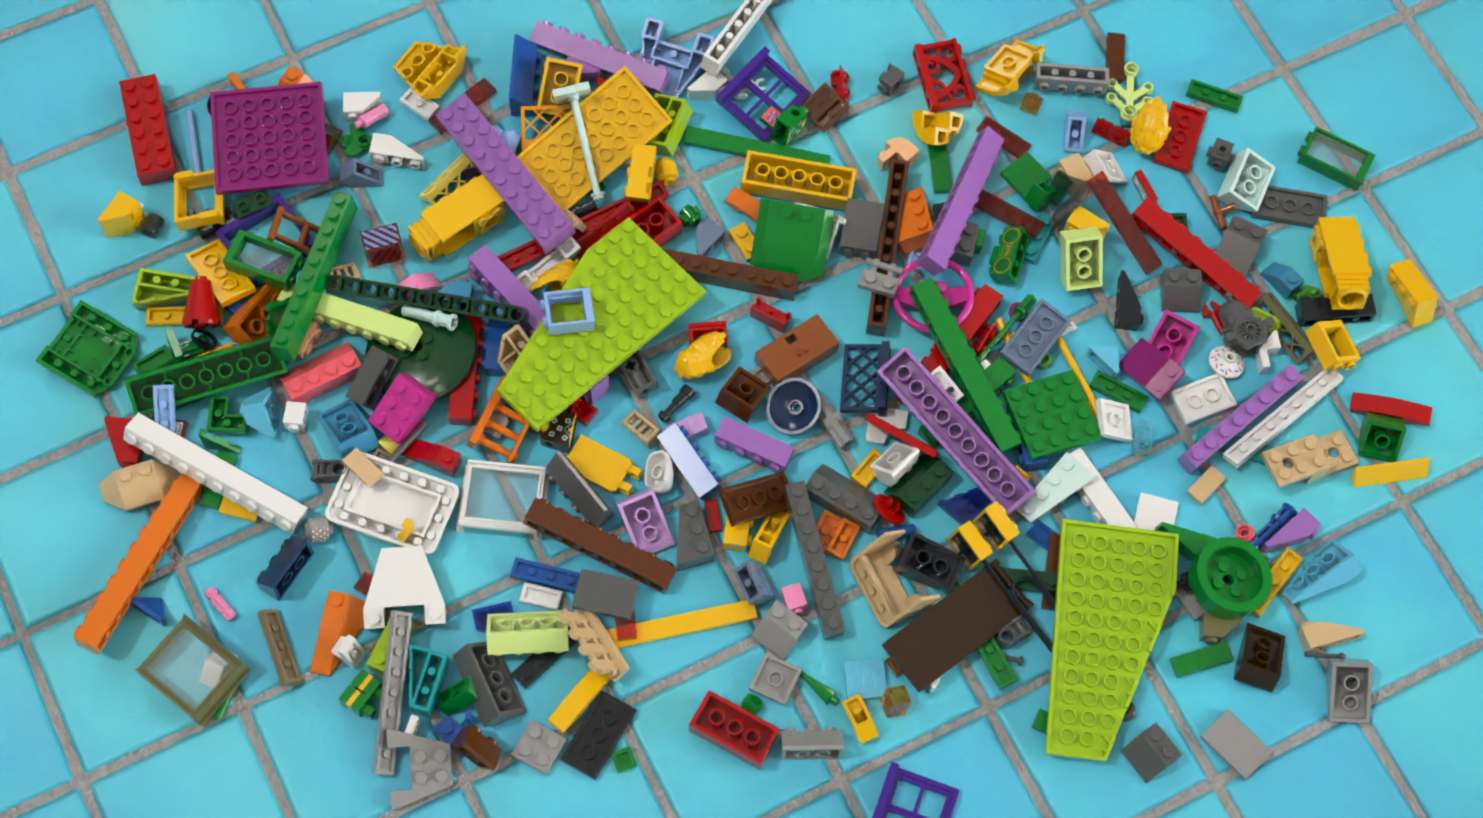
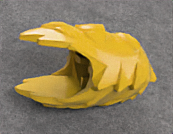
[1130,96,1172,155]
[530,258,579,306]
[673,331,732,380]

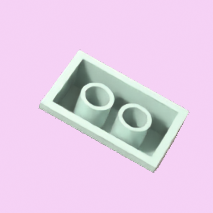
[1217,148,1276,212]

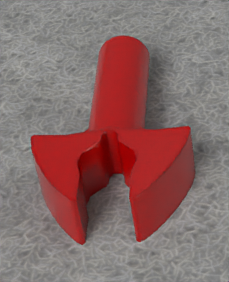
[1202,301,1223,335]

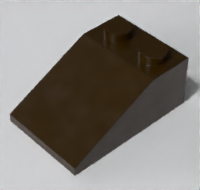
[1234,623,1285,693]

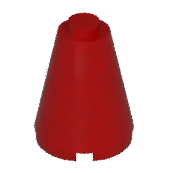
[182,276,221,329]

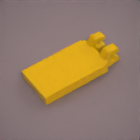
[567,434,642,497]

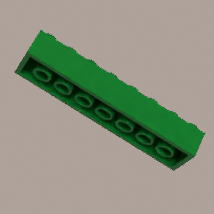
[124,334,288,416]

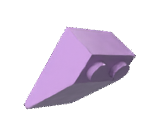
[615,488,675,553]

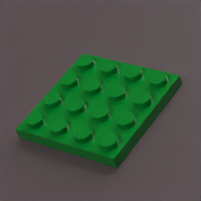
[1002,369,1103,461]

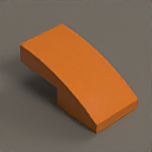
[724,187,760,222]

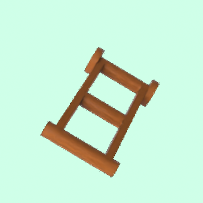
[267,206,320,254]

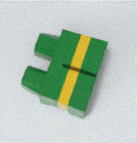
[338,668,382,719]

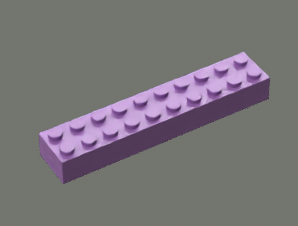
[435,93,576,254]
[468,244,610,404]
[876,346,1035,516]

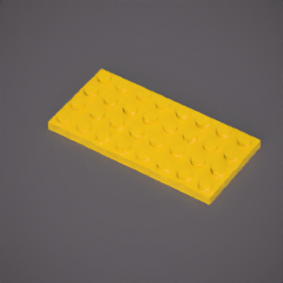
[517,66,673,211]

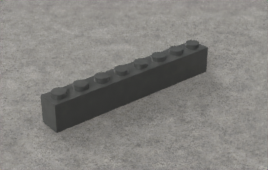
[784,480,845,640]

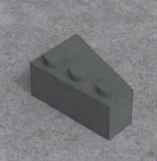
[676,500,715,572]

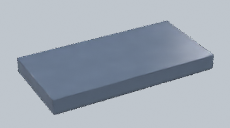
[998,298,1071,377]

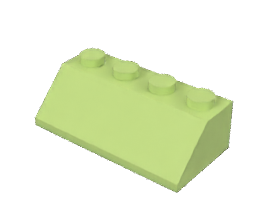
[486,610,569,656]

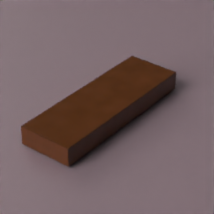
[1105,32,1125,83]

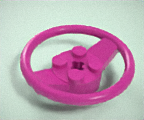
[892,259,975,333]

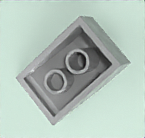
[1326,658,1373,723]

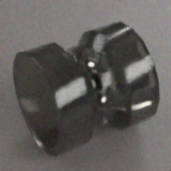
[140,213,165,239]

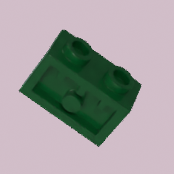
[231,190,273,219]

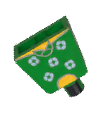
[771,105,809,146]

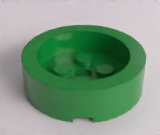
[1188,537,1273,620]

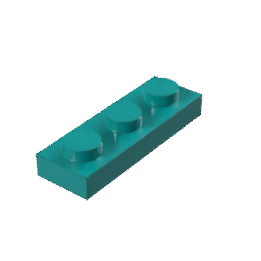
[1024,210,1053,265]

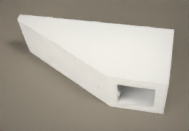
[369,133,426,169]

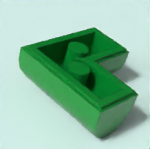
[206,395,249,435]

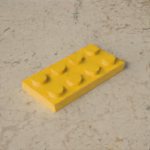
[185,239,256,308]

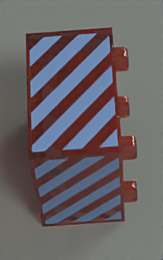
[360,223,406,268]

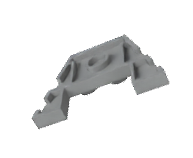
[386,729,453,810]

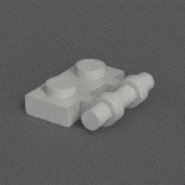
[858,257,903,298]

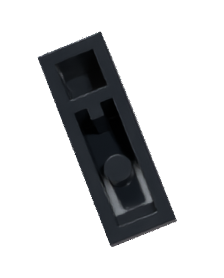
[1114,270,1144,331]

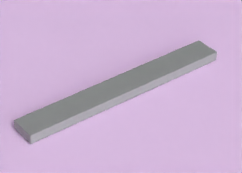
[372,610,413,776]

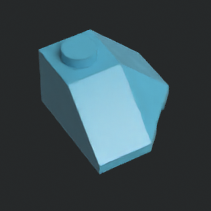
[240,387,279,438]

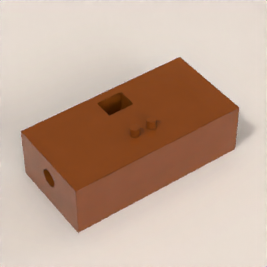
[754,314,840,387]

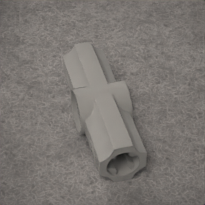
[819,394,854,450]

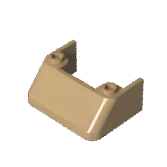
[850,529,941,627]

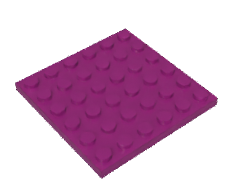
[210,82,330,195]

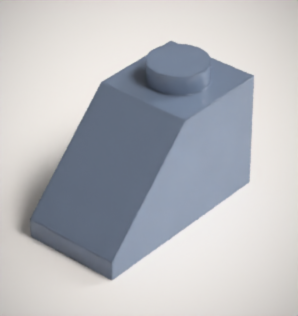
[339,158,383,188]
[696,217,725,257]

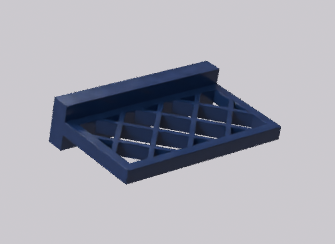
[840,341,891,417]

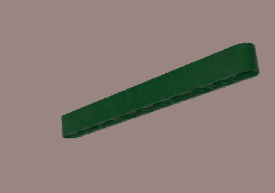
[326,275,529,323]

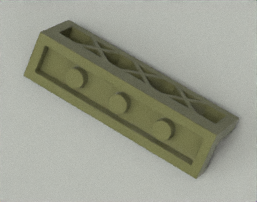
[1251,293,1315,365]

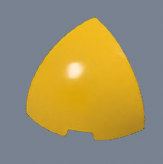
[912,110,964,145]

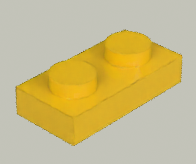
[728,222,754,262]

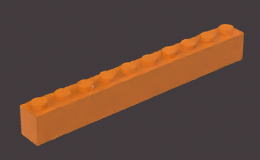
[73,473,204,655]

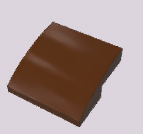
[799,82,850,133]

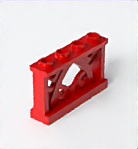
[912,38,976,113]

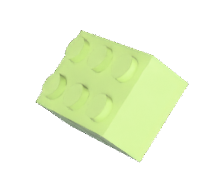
[1060,226,1103,291]

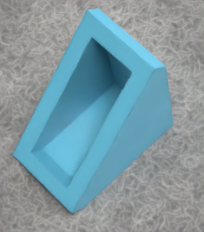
[1086,345,1119,379]

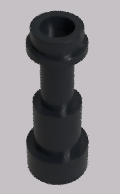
[658,384,696,423]

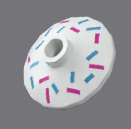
[1209,346,1245,379]

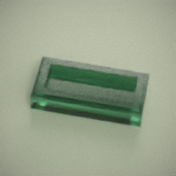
[1050,170,1073,207]

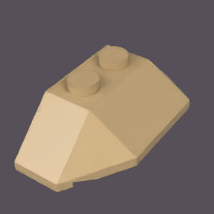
[497,323,529,375]
[99,459,180,511]

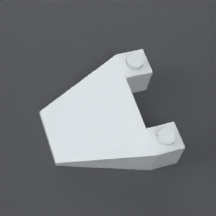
[363,545,447,630]

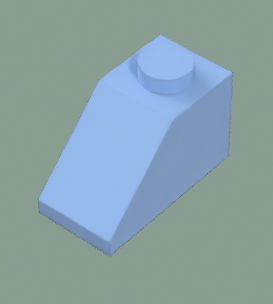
[1064,110,1087,152]

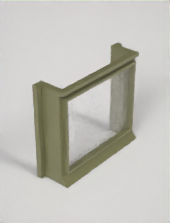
[135,614,252,726]

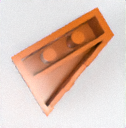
[898,187,935,254]

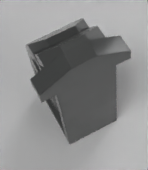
[621,350,660,399]

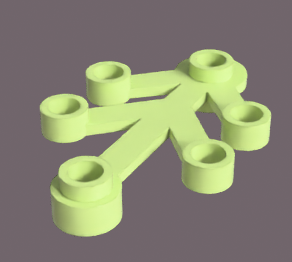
[1105,62,1154,122]

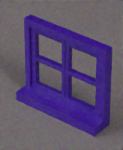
[715,46,811,142]
[872,762,960,818]

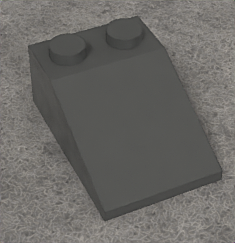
[1216,215,1268,276]
[915,220,980,267]

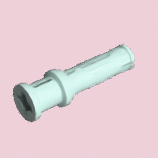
[401,304,458,331]

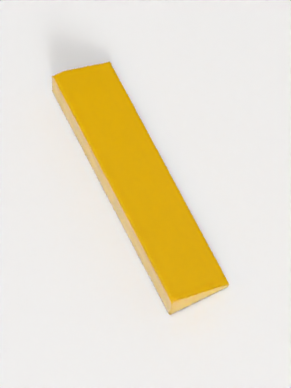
[1350,457,1430,487]

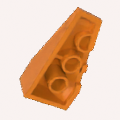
[222,274,282,344]
[310,590,365,677]

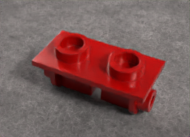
[830,66,850,105]
[1091,117,1131,147]
[971,323,999,362]

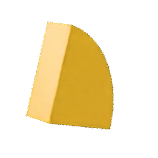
[397,518,415,543]

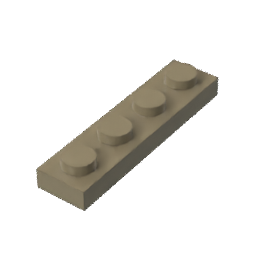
[257,609,302,686]

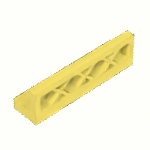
[419,153,473,206]

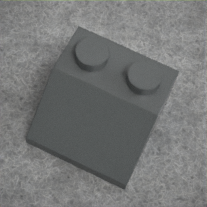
[1160,268,1202,313]
[1121,722,1182,783]

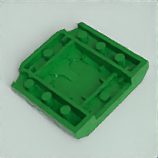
[750,198,835,282]
[36,300,139,397]

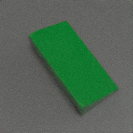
[438,676,478,716]

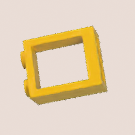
[1305,320,1361,371]

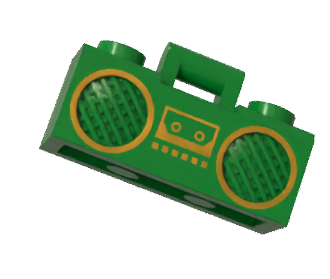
[989,227,1031,284]

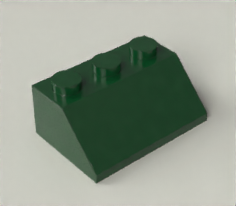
[884,453,954,518]

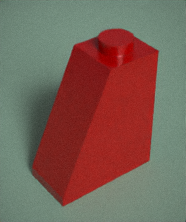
[104,417,144,468]

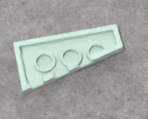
[1016,452,1097,524]

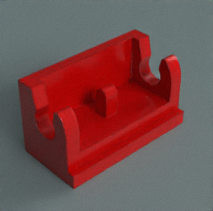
[750,297,792,333]
[688,321,728,348]

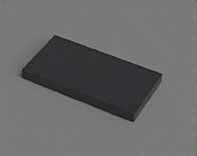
[560,690,637,780]

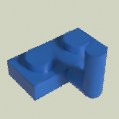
[432,711,474,758]

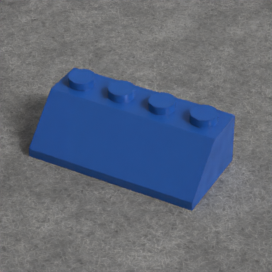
[509,34,541,117]

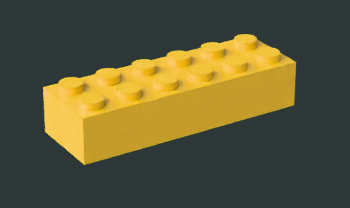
[741,150,857,211]

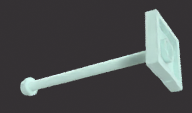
[552,81,605,201]

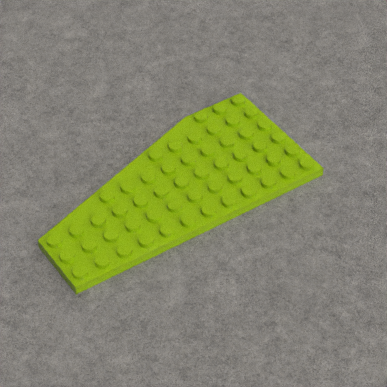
[497,217,707,432]
[1045,519,1179,762]

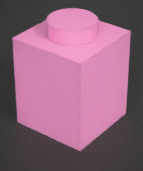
[780,582,807,615]

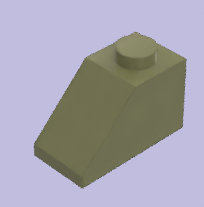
[1199,613,1243,645]

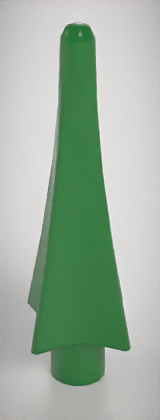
[800,671,840,706]

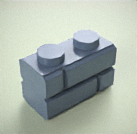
[733,561,775,606]

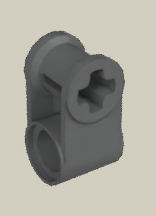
[310,459,346,483]
[995,614,1034,650]

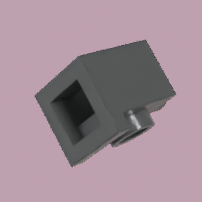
[877,63,905,96]

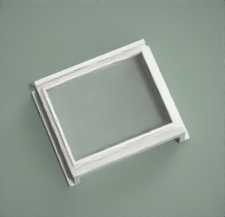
[456,459,550,541]

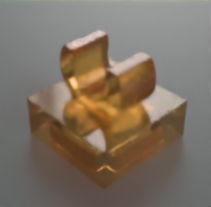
[1020,92,1043,116]

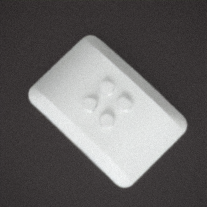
[325,452,459,555]

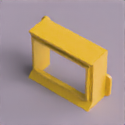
[173,170,225,233]

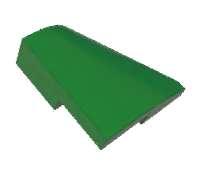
[265,297,290,335]

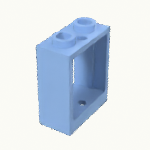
[540,288,595,335]

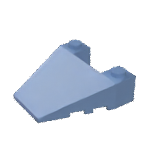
[641,16,716,98]

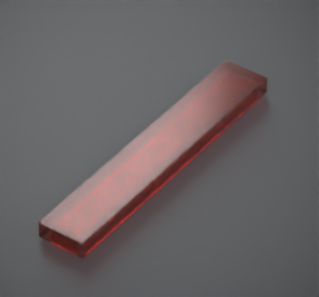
[1086,171,1162,275]

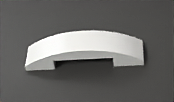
[517,236,582,292]

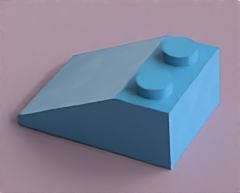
[317,399,380,460]

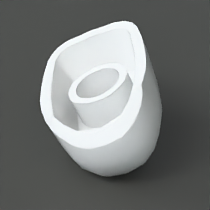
[644,450,674,494]

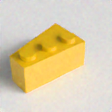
[624,144,657,204]

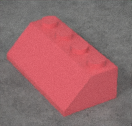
[278,342,362,403]

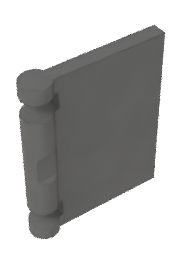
[1049,183,1091,226]

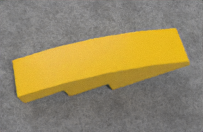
[547,670,611,733]

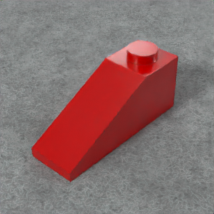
[401,439,462,478]

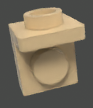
[562,208,587,232]

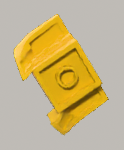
[975,40,1046,96]

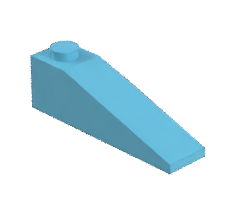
[1281,538,1363,604]

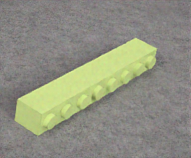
[277,283,423,352]

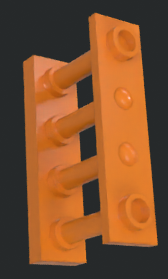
[466,375,530,463]

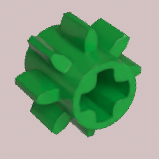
[679,205,702,227]

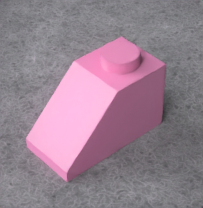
[398,272,442,301]

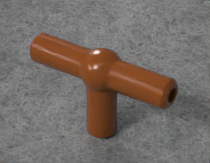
[1209,195,1236,230]

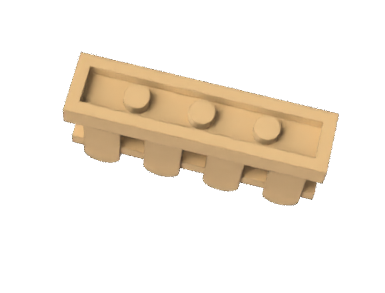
[558,608,630,681]

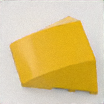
[393,41,467,100]

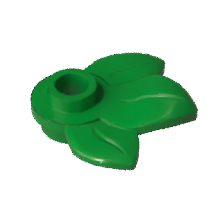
[337,124,372,156]

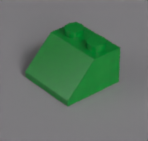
[1358,412,1407,462]

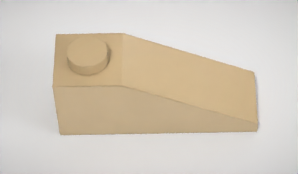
[1297,621,1365,652]

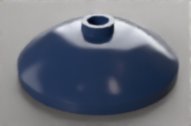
[766,378,822,435]

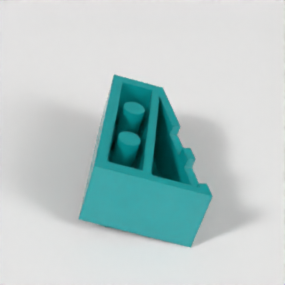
[409,644,450,718]

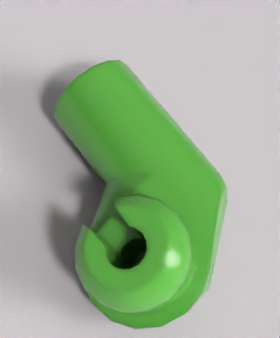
[1292,285,1322,302]

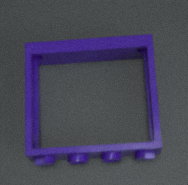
[215,193,314,288]

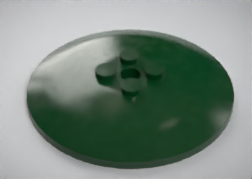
[365,299,477,402]

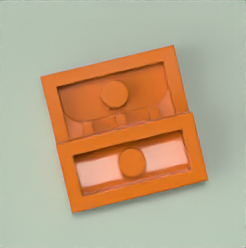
[816,510,860,560]

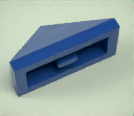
[130,597,167,627]

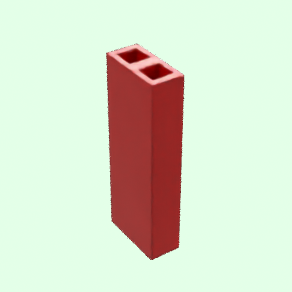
[704,498,722,533]

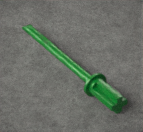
[977,294,1037,363]

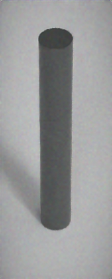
[386,419,429,463]

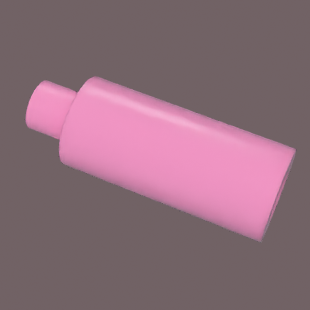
[354,104,389,129]

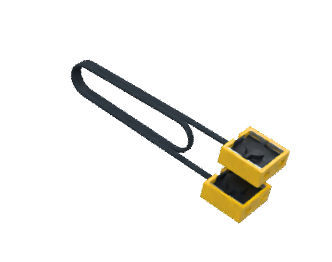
[946,501,1055,654]

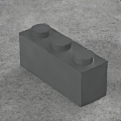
[345,345,399,410]

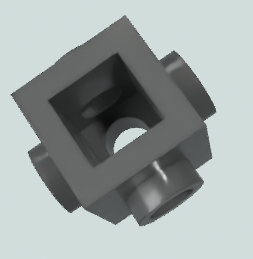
[1206,138,1234,170]

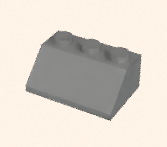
[780,727,844,760]

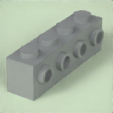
[1034,62,1109,96]

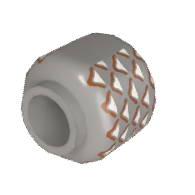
[303,517,333,543]

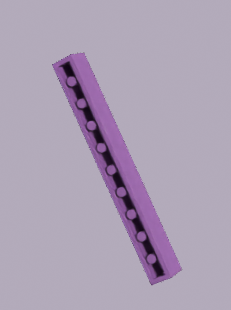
[917,126,1004,276]

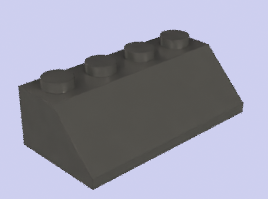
[545,450,615,527]
[806,464,881,534]
[453,642,527,727]

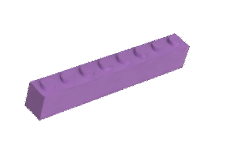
[529,20,671,94]
[1177,364,1303,474]

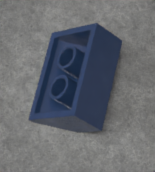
[256,535,314,601]

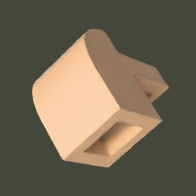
[877,138,920,171]

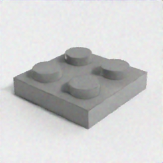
[749,653,802,706]
[511,720,567,776]

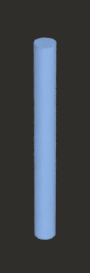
[186,110,202,173]

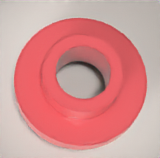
[1235,524,1255,542]

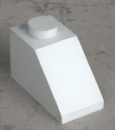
[687,72,728,100]
[343,92,382,122]

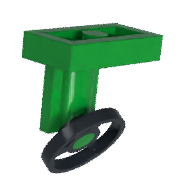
[165,328,217,363]

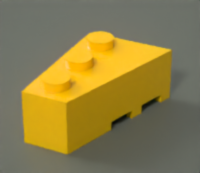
[1387,259,1438,328]

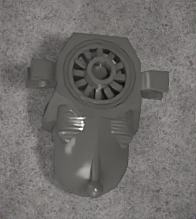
[1218,292,1275,357]

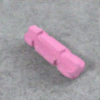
[204,587,236,621]

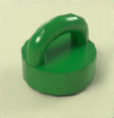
[741,694,763,715]

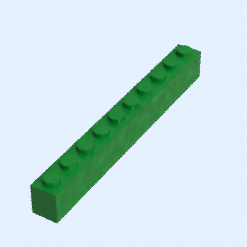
[270,193,358,362]
[908,277,1022,455]

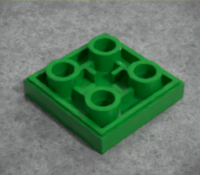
[1000,152,1052,199]

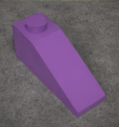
[1260,508,1321,553]

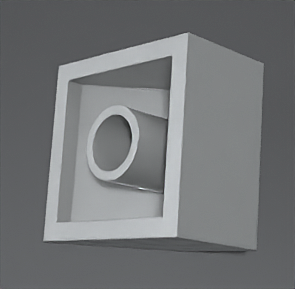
[751,600,808,660]

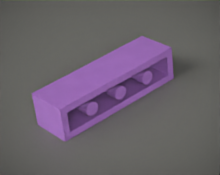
[714,416,794,473]

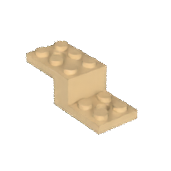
[1261,429,1359,489]

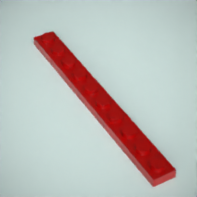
[498,181,669,272]

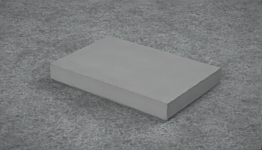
[1200,709,1272,781]

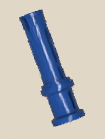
[1249,502,1297,550]

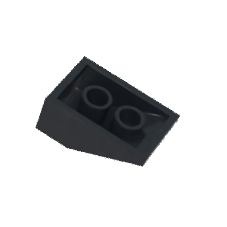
[892,531,966,593]

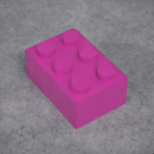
[368,373,437,443]

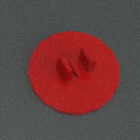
[873,494,905,525]

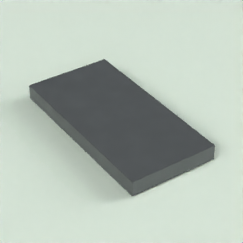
[1250,185,1328,228]

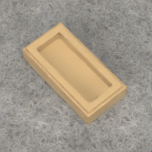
[342,448,384,488]
[1186,465,1227,505]

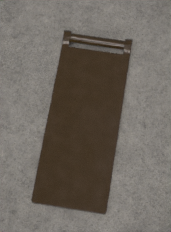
[882,558,1034,692]

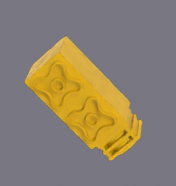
[408,174,506,263]
[1309,217,1372,310]

